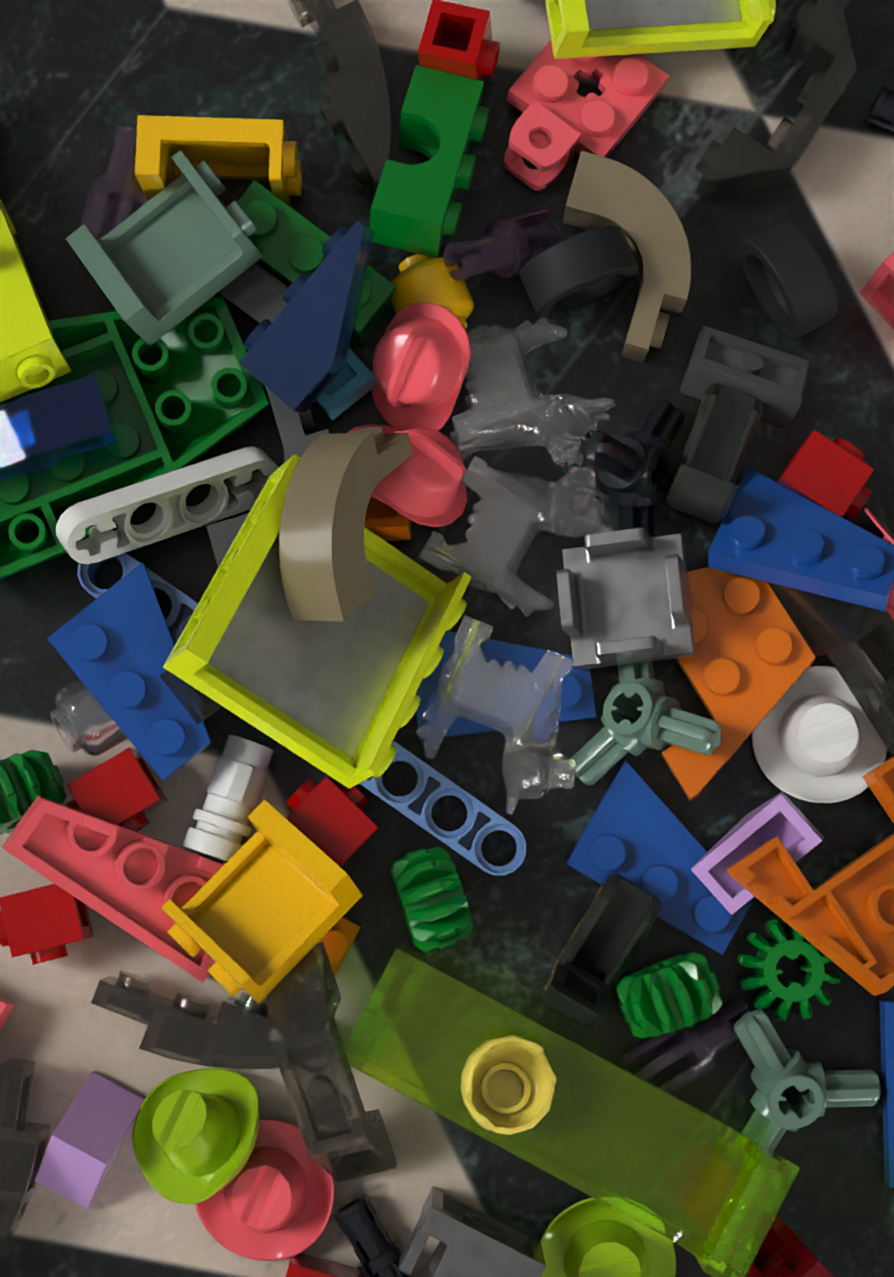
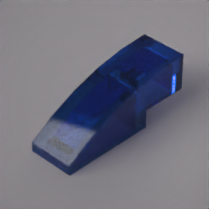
[0,374,117,480]

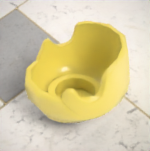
[460,1035,557,1135]

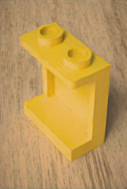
[135,115,302,206]
[161,799,363,1004]

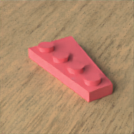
[1,795,225,983]

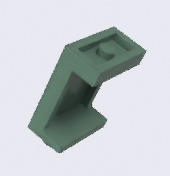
[66,150,263,346]

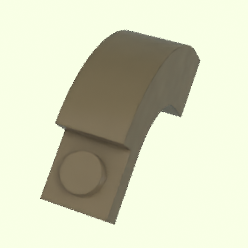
[562,151,691,363]
[279,426,413,622]

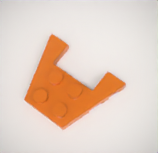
[662,567,816,801]
[726,756,894,996]

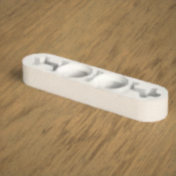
[56,446,279,564]

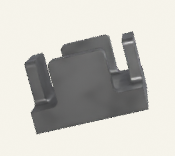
[556,528,696,670]
[398,1186,546,1277]

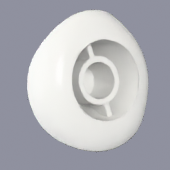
[752,666,888,803]

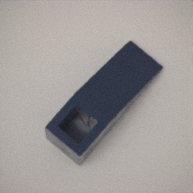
[239,220,375,412]

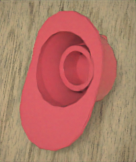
[371,302,471,431]
[347,424,467,527]

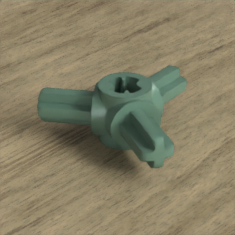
[570,661,722,786]
[730,1009,881,1172]

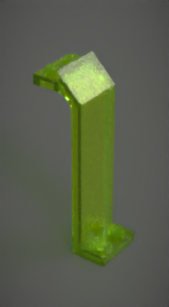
[338,944,800,1277]

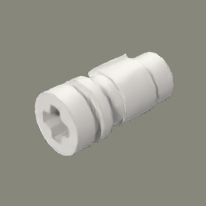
[183,735,274,862]

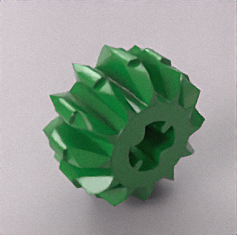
[0,750,67,835]
[390,847,473,953]
[737,919,842,1021]
[615,952,723,1038]

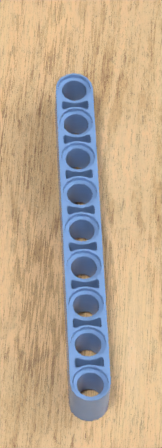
[77,553,526,875]

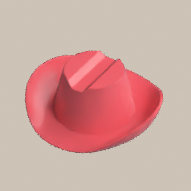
[195,1119,334,1261]

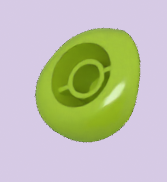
[132,1068,259,1205]
[540,1196,676,1277]

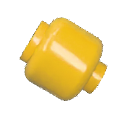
[391,254,474,329]

